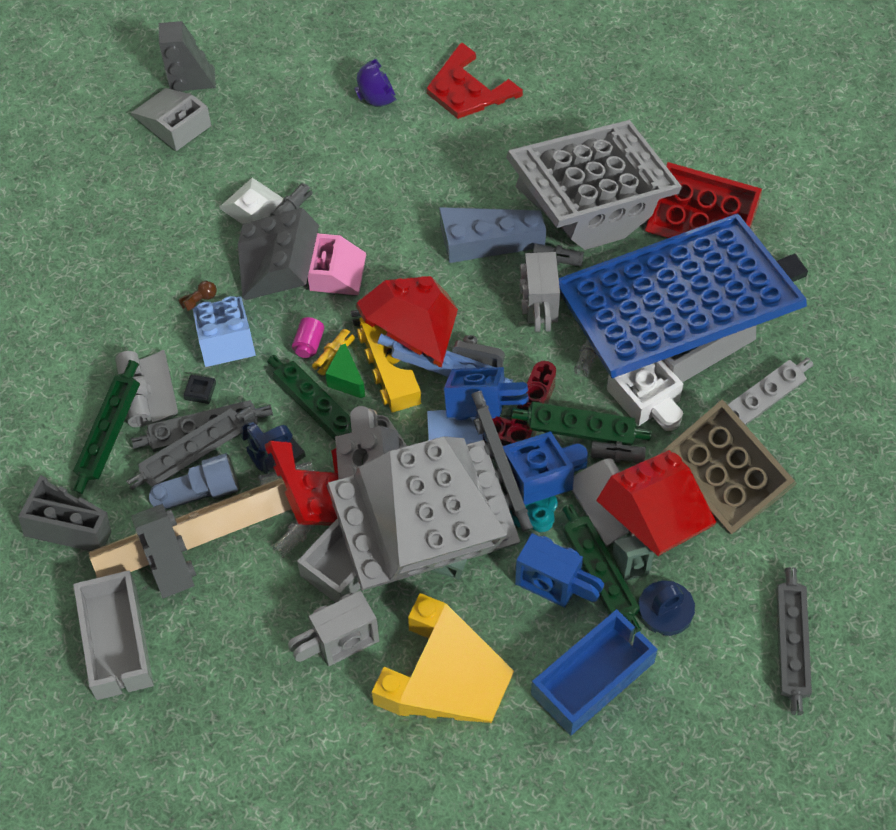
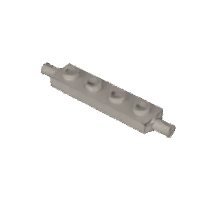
[728,357,813,425]

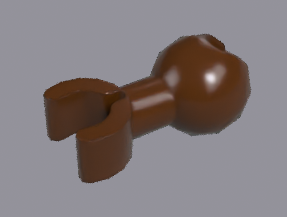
[178,281,217,311]

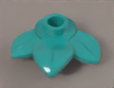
[510,496,558,532]

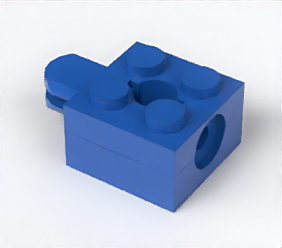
[444,367,529,420]
[503,431,588,505]
[515,533,604,608]

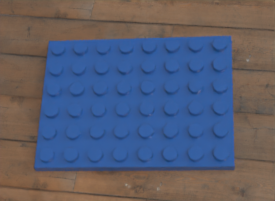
[559,213,807,378]

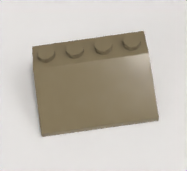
[661,399,797,534]

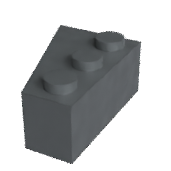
[159,21,216,92]
[18,475,111,551]
[131,504,197,598]

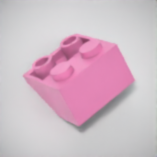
[308,233,366,295]

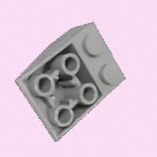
[131,88,211,151]

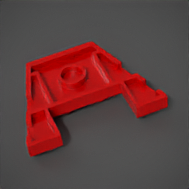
[427,42,523,119]
[265,441,339,526]

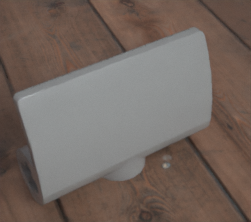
[115,350,178,427]
[572,458,634,547]

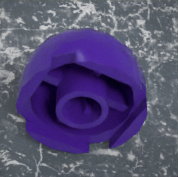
[355,58,397,107]

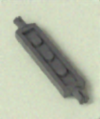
[471,391,533,532]
[131,400,273,452]
[126,405,257,490]
[776,567,812,715]

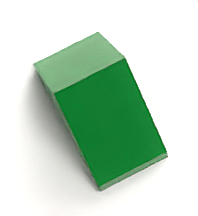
[325,344,365,398]

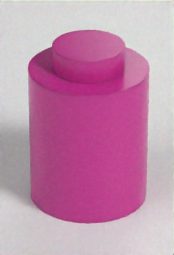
[292,317,325,358]

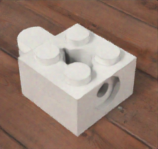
[607,360,683,431]

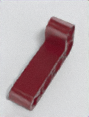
[482,361,556,446]

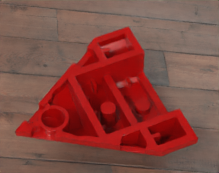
[356,276,458,368]

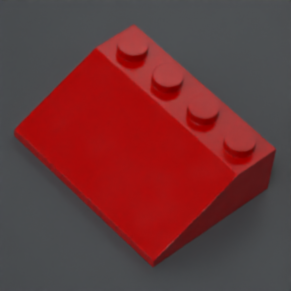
[645,162,762,238]
[596,450,716,556]

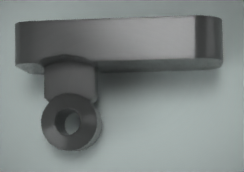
[452,335,505,367]

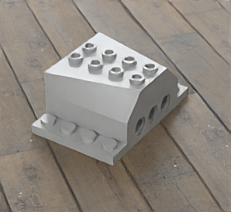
[506,120,682,250]
[327,436,520,591]

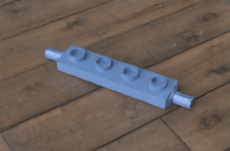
[378,333,513,383]

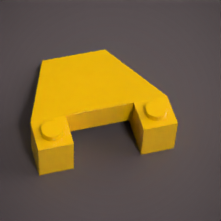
[372,593,514,723]

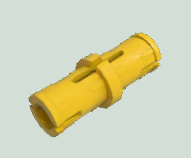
[312,329,355,375]

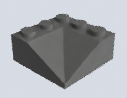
[238,207,319,300]

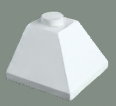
[220,178,283,224]

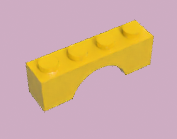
[357,317,421,413]

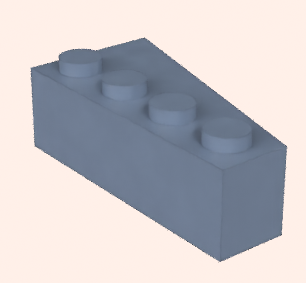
[439,207,546,263]

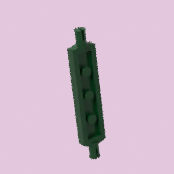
[267,355,352,441]
[72,360,140,494]
[510,402,652,446]
[562,504,642,635]

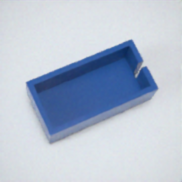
[531,609,658,736]

